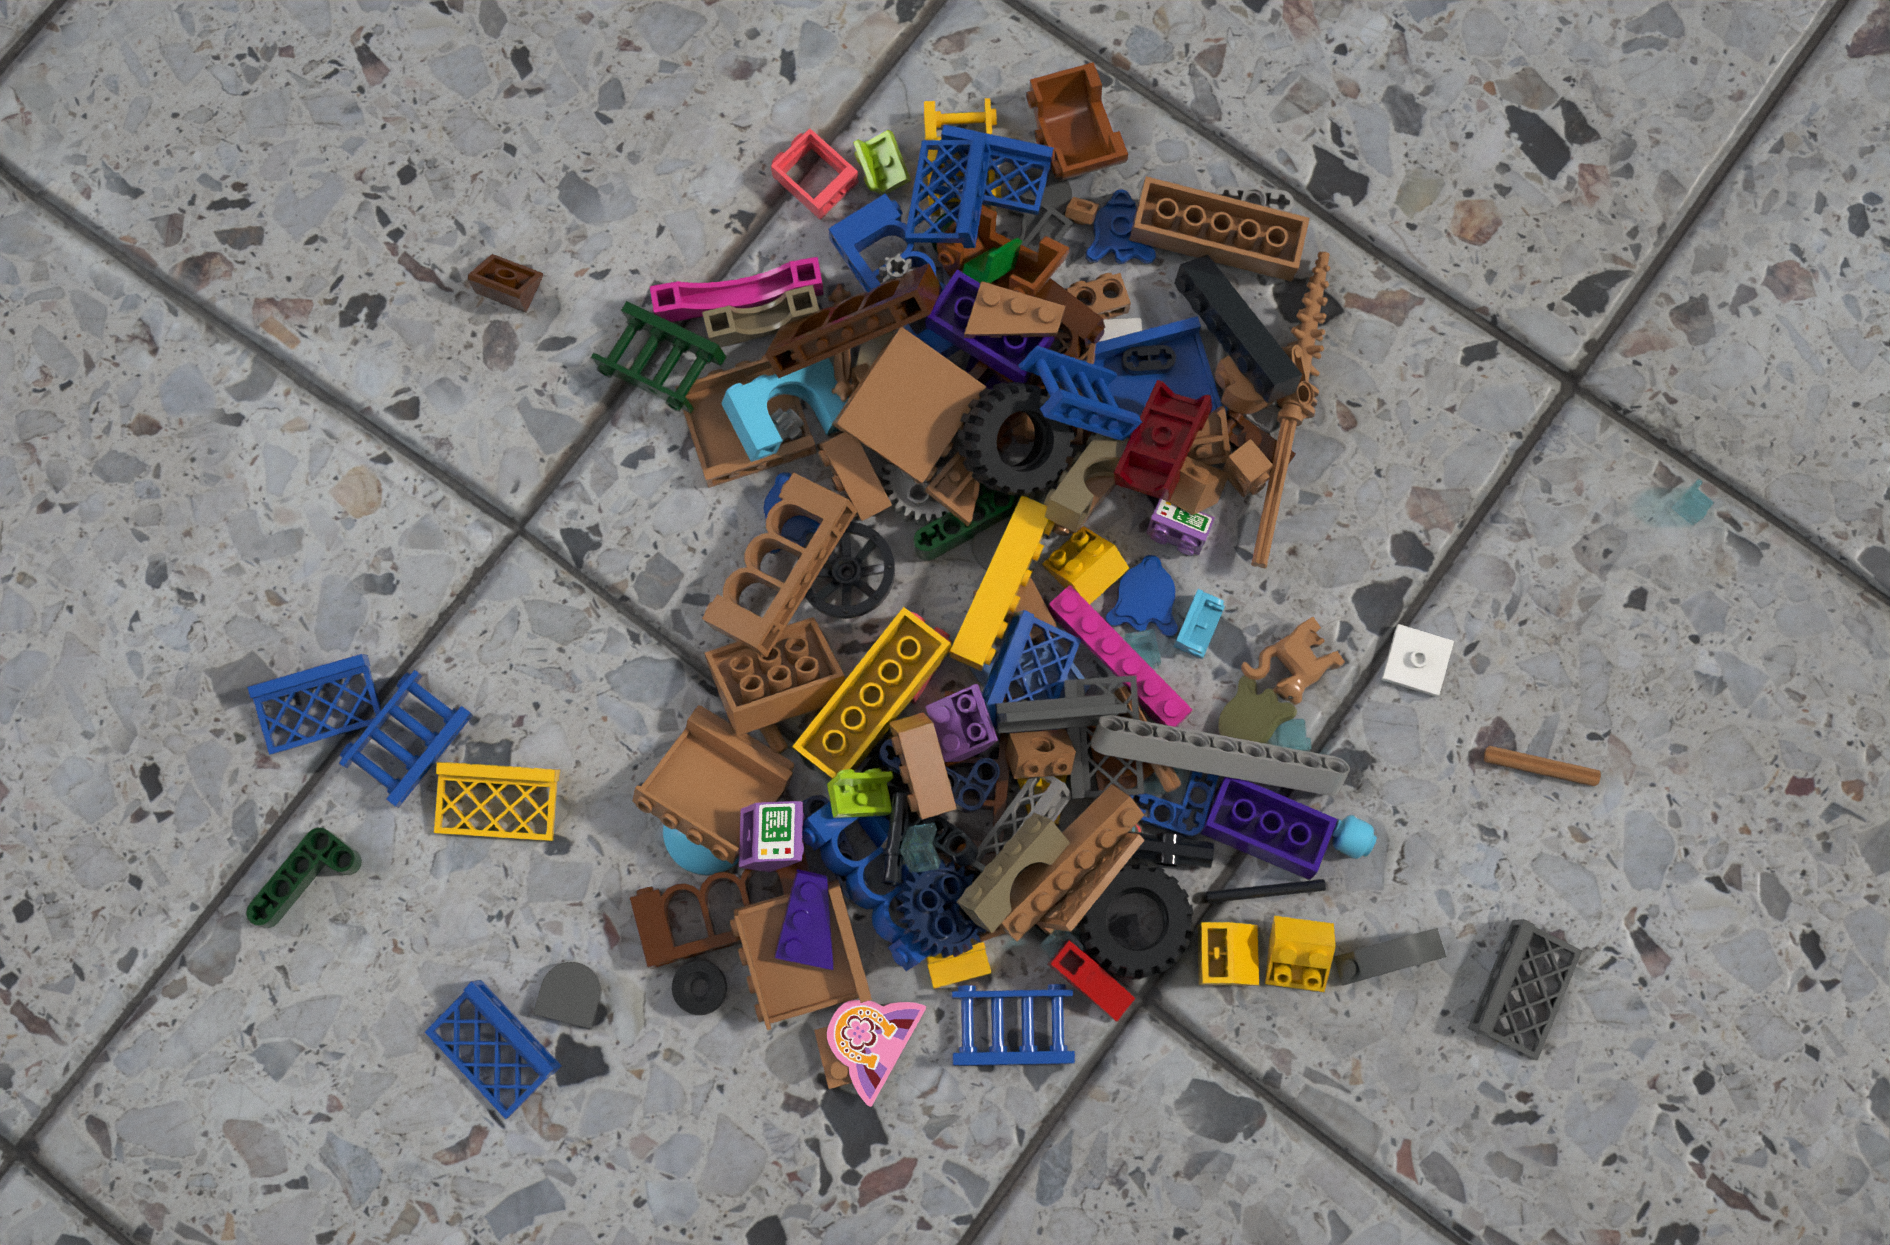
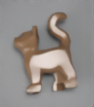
[1241,617,1345,705]

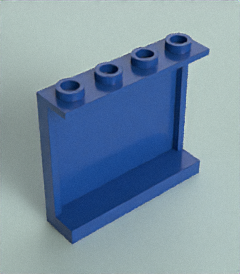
[1088,316,1227,438]

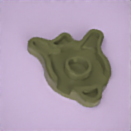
[1218,675,1297,743]

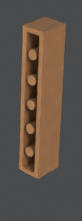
[999,784,1145,941]

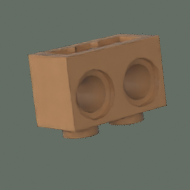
[1067,273,1131,320]
[1222,439,1273,498]

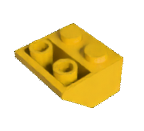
[1042,526,1129,605]
[1265,916,1336,992]
[1197,922,1259,986]

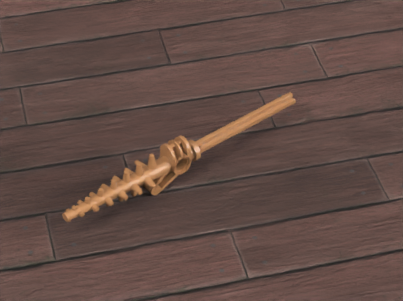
[1251,252,1330,568]

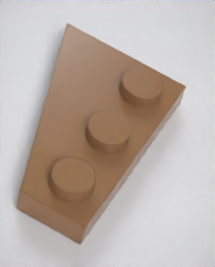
[964,281,1065,338]

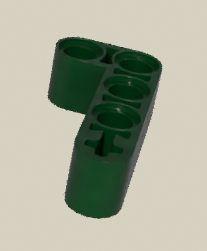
[913,483,1015,561]
[246,827,362,928]

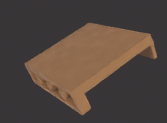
[832,327,986,483]
[675,355,817,488]
[632,711,793,864]
[730,880,872,1030]

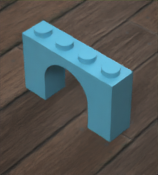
[721,358,849,462]

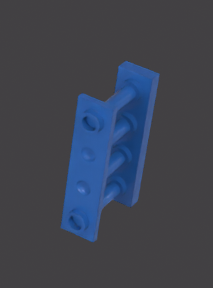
[1019,346,1142,441]
[339,670,473,808]
[952,984,1075,1066]

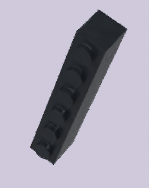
[1174,255,1303,403]

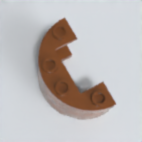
[1026,62,1128,181]
[937,205,1070,297]

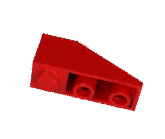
[1047,940,1136,1022]

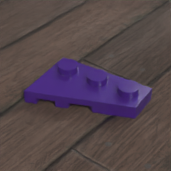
[774,869,834,970]

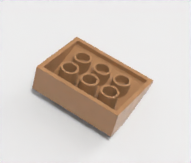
[704,617,845,736]

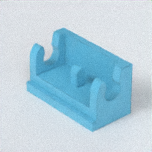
[1173,589,1225,659]

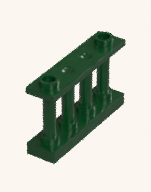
[591,301,726,413]

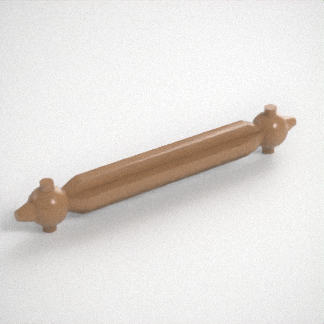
[828,284,855,402]

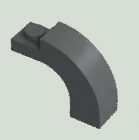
[1334,928,1446,986]

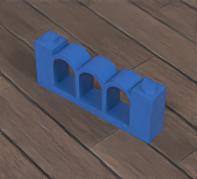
[828,193,961,358]
[802,802,964,971]

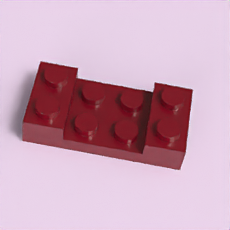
[1114,380,1212,501]

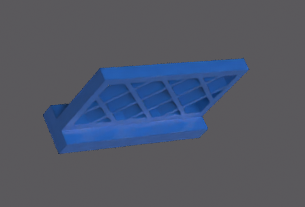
[929,125,1054,215]
[905,134,991,248]
[982,610,1081,734]
[247,654,382,755]
[425,980,562,1119]

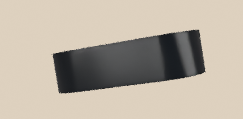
[1121,345,1176,376]

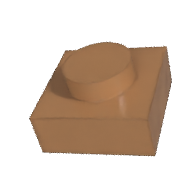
[1065,197,1100,225]

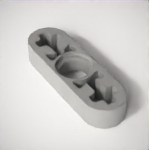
[1214,186,1294,213]

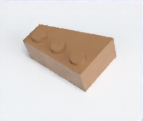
[816,431,892,521]
[1168,456,1230,515]
[889,713,957,819]

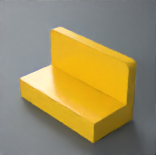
[926,942,991,989]

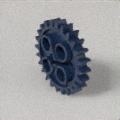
[896,859,986,958]

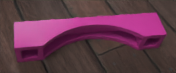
[649,257,824,322]
[1048,585,1192,727]

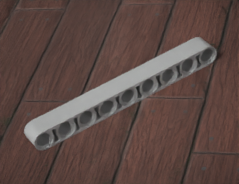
[1090,715,1350,796]

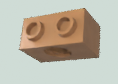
[1005,729,1076,779]

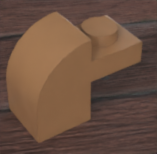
[1214,356,1274,414]

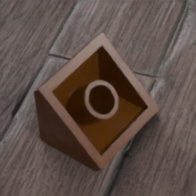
[468,254,543,313]

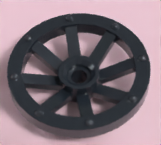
[798,522,895,619]

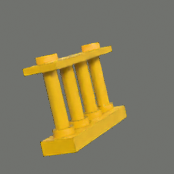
[924,98,1001,216]

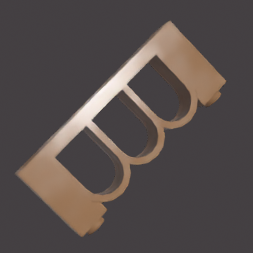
[702,472,858,658]

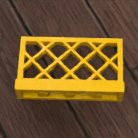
[434,762,560,841]

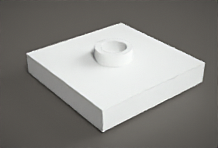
[1381,624,1454,697]

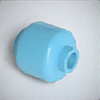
[1332,815,1377,859]

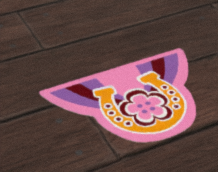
[827,1000,926,1107]

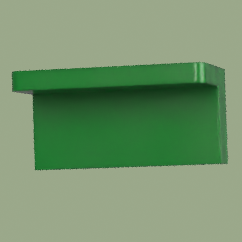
[963,238,1022,284]

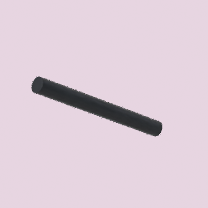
[1206,879,1326,903]

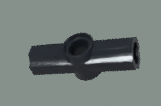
[1128,831,1214,869]

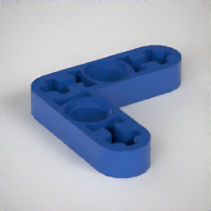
[1129,771,1219,837]

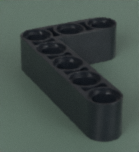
[860,732,978,866]

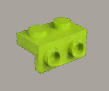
[853,130,911,195]
[827,768,893,818]

